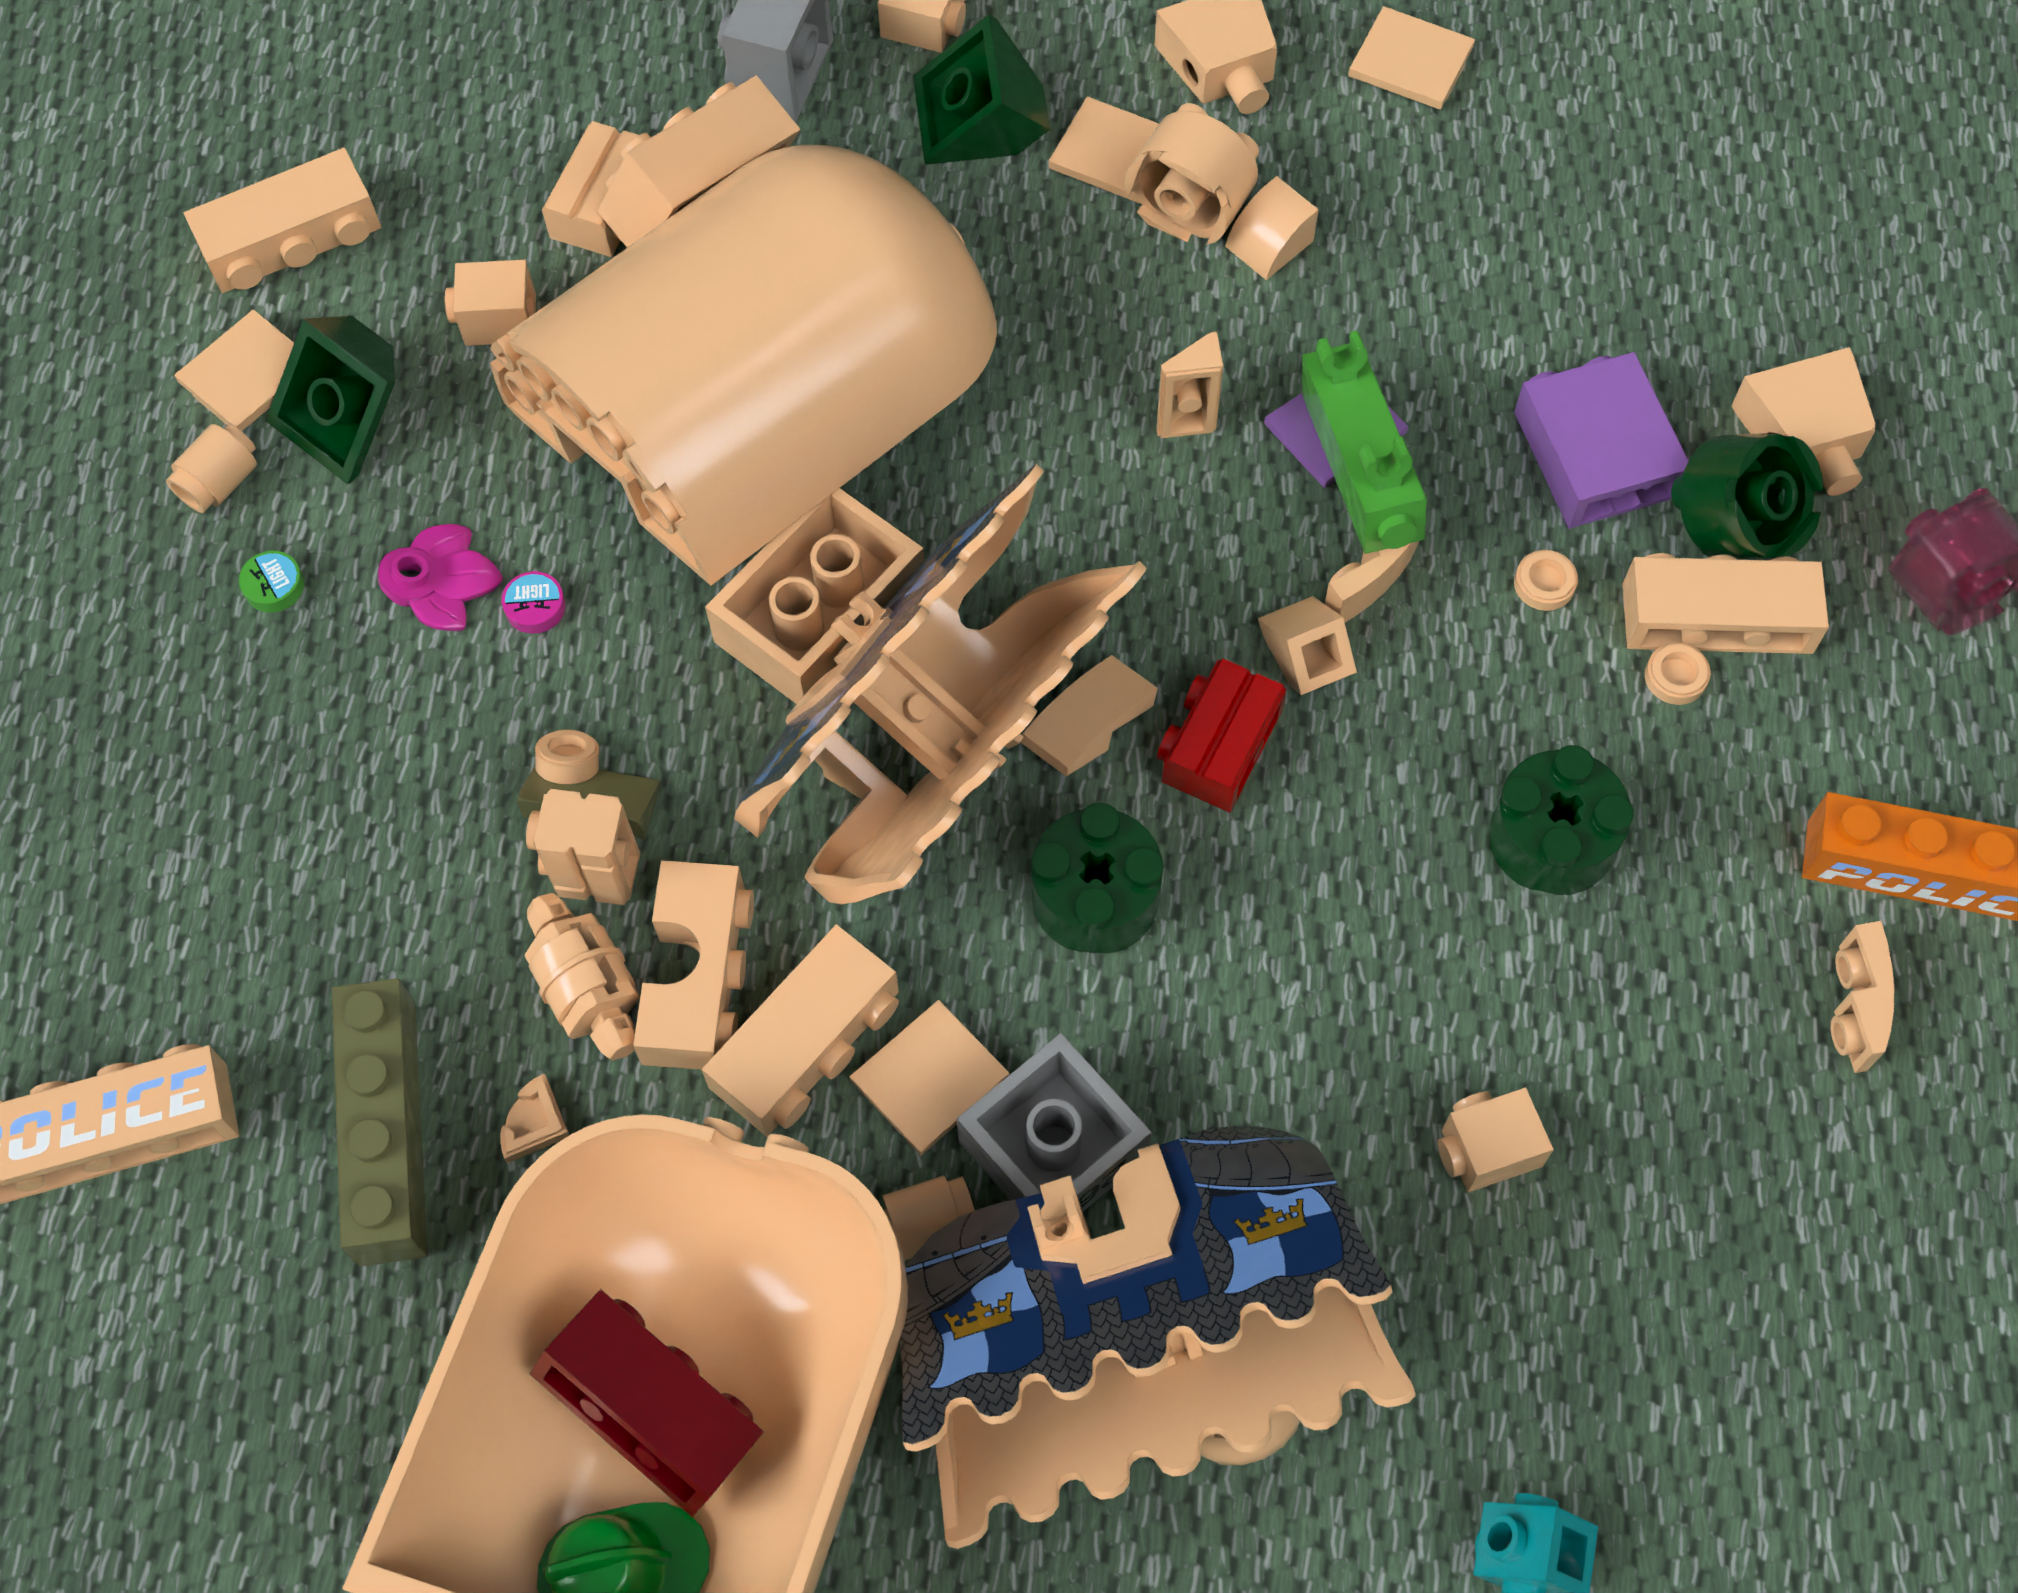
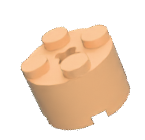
[1124,103,1259,245]

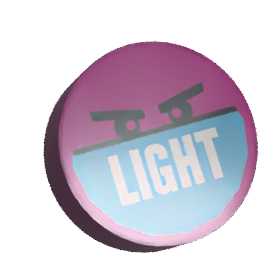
[501,571,566,634]

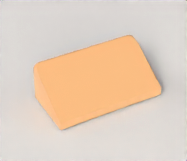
[1156,332,1223,438]

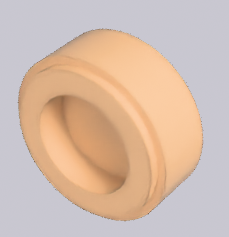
[1514,550,1578,611]
[1645,642,1711,705]
[535,730,599,784]

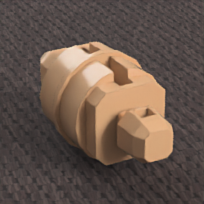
[524,893,640,1061]

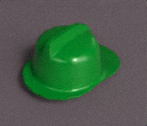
[537,1502,710,1593]

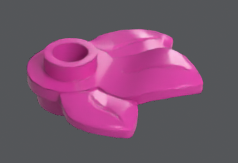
[377,524,503,631]

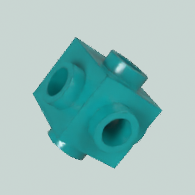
[1473,1493,1598,1593]

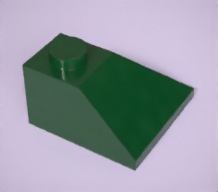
[913,14,1050,165]
[265,316,396,484]

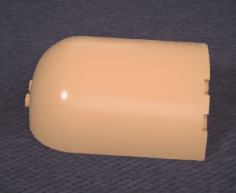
[490,144,997,586]
[342,1115,908,1593]

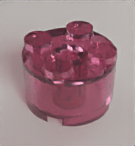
[1888,488,2018,636]

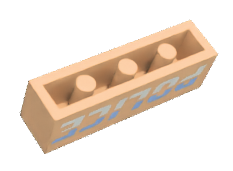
[0,1044,240,1204]

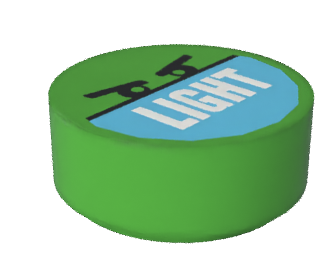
[239,551,305,612]

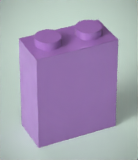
[1514,352,1689,529]

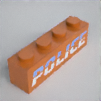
[1802,792,2018,921]

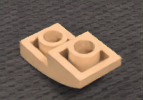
[1325,541,1419,622]
[1021,655,1158,777]
[1831,921,1894,1073]

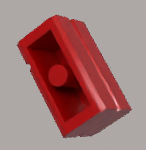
[1157,658,1287,813]

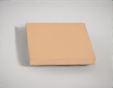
[1348,6,1475,110]
[1048,96,1159,203]
[174,309,294,431]
[849,1000,1010,1156]

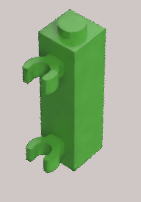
[1302,330,1427,554]

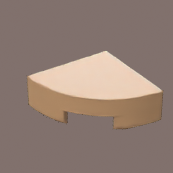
[500,1073,569,1163]

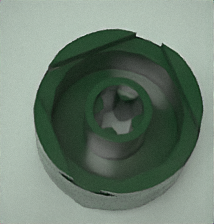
[1671,433,1823,558]
[1490,745,1634,895]
[1031,803,1164,954]

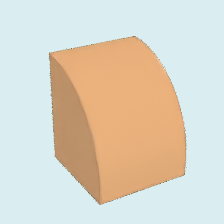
[1225,176,1319,280]
[1258,596,1357,695]

